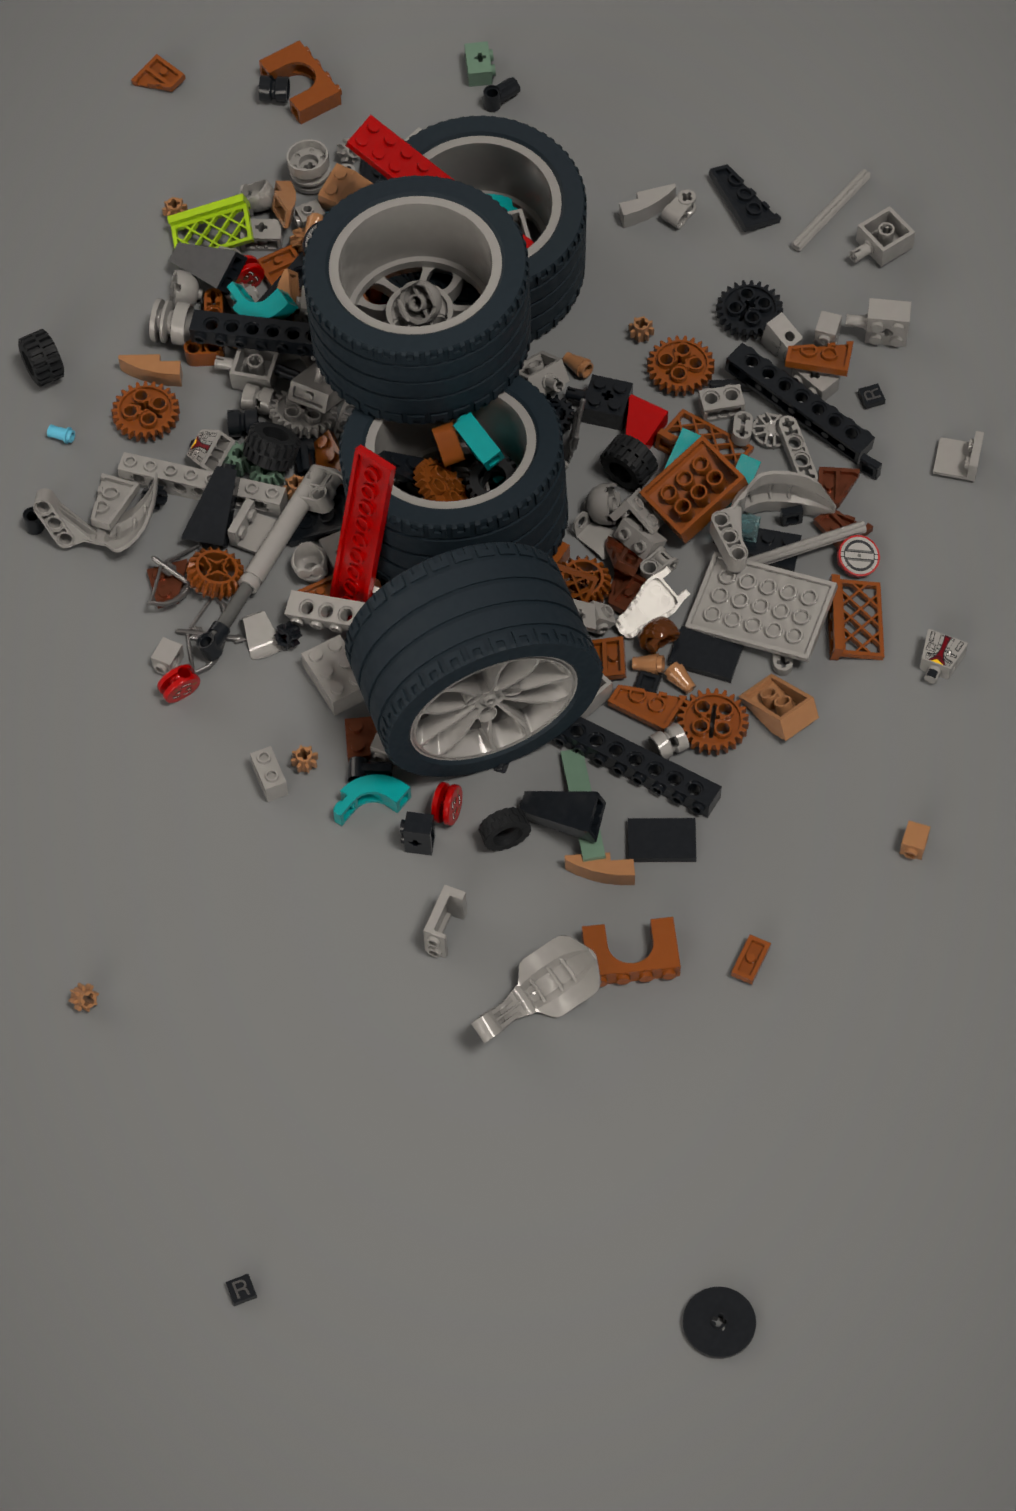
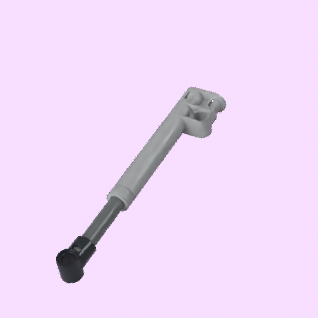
[196,464,343,661]

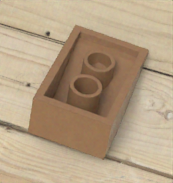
[318,163,373,211]
[738,673,819,741]

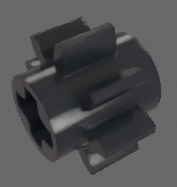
[141,483,168,510]
[274,621,302,650]

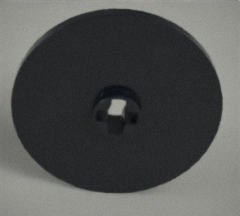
[683,1287,756,1358]

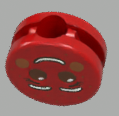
[235,255,265,288]
[157,664,201,703]
[431,782,463,826]

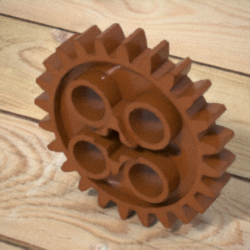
[647,335,715,396]
[111,381,180,442]
[413,457,470,502]
[677,688,749,755]

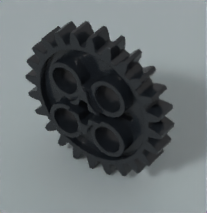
[716,280,783,340]

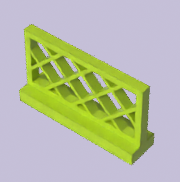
[167,193,254,249]

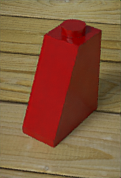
[626,394,668,450]

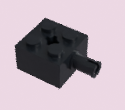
[565,374,633,431]

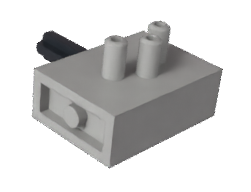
[274,362,343,413]

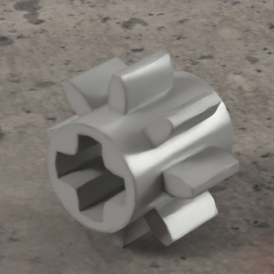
[336,138,360,163]

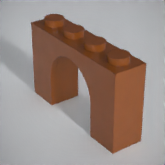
[259,40,342,124]
[582,917,681,987]

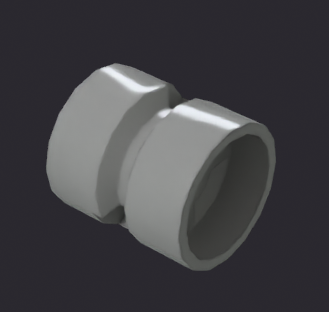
[241,383,277,416]
[648,722,689,759]

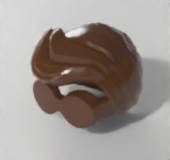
[637,616,680,654]

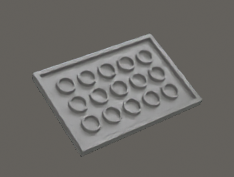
[685,551,838,663]

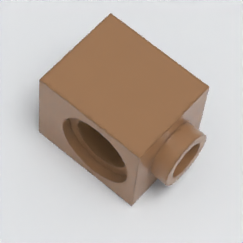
[899,821,931,860]

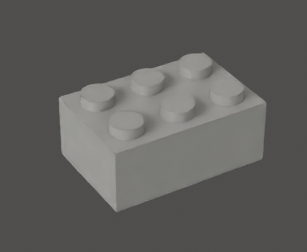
[301,634,364,716]

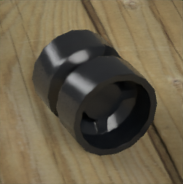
[259,75,290,102]
[227,408,259,437]

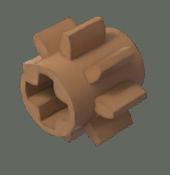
[162,197,188,220]
[290,227,305,253]
[629,316,654,343]
[283,474,304,500]
[291,745,318,773]
[69,983,99,1012]

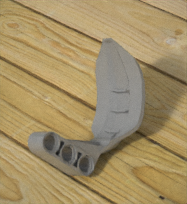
[709,471,836,573]
[33,472,158,552]
[471,935,601,1043]

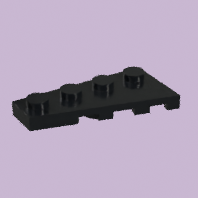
[709,164,781,232]
[378,450,448,490]
[713,524,802,572]

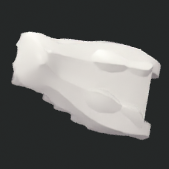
[616,566,690,638]

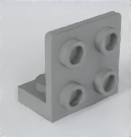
[933,431,984,481]
[609,488,665,535]
[228,498,276,554]

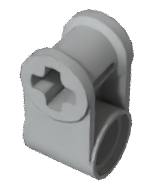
[661,189,696,229]
[639,546,679,579]

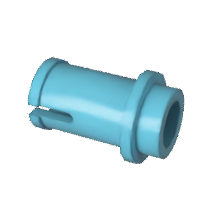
[47,424,75,444]

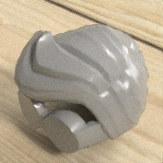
[238,179,275,216]
[291,541,328,582]

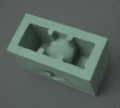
[464,41,496,87]

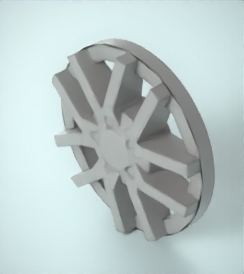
[752,412,790,449]

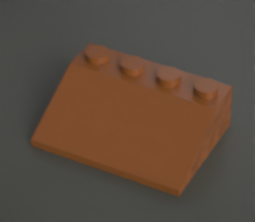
[639,435,748,544]

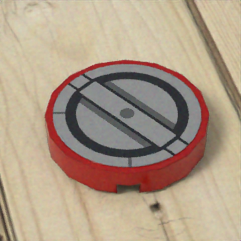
[836,535,880,578]

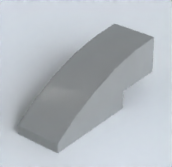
[619,183,676,228]

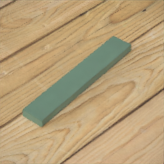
[560,749,606,862]

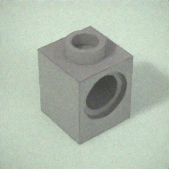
[151,637,185,674]

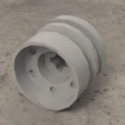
[287,139,332,194]
[149,298,194,346]

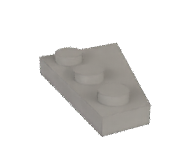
[90,473,140,531]

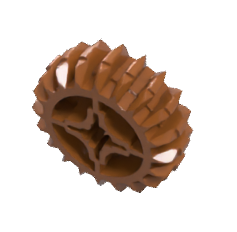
[186,546,244,601]
[562,555,611,603]

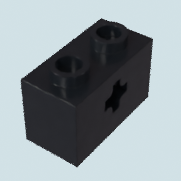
[400,811,435,856]

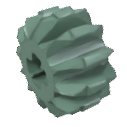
[222,441,255,477]
[249,465,285,486]

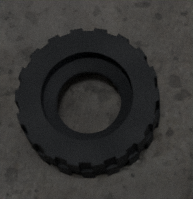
[478,807,531,851]

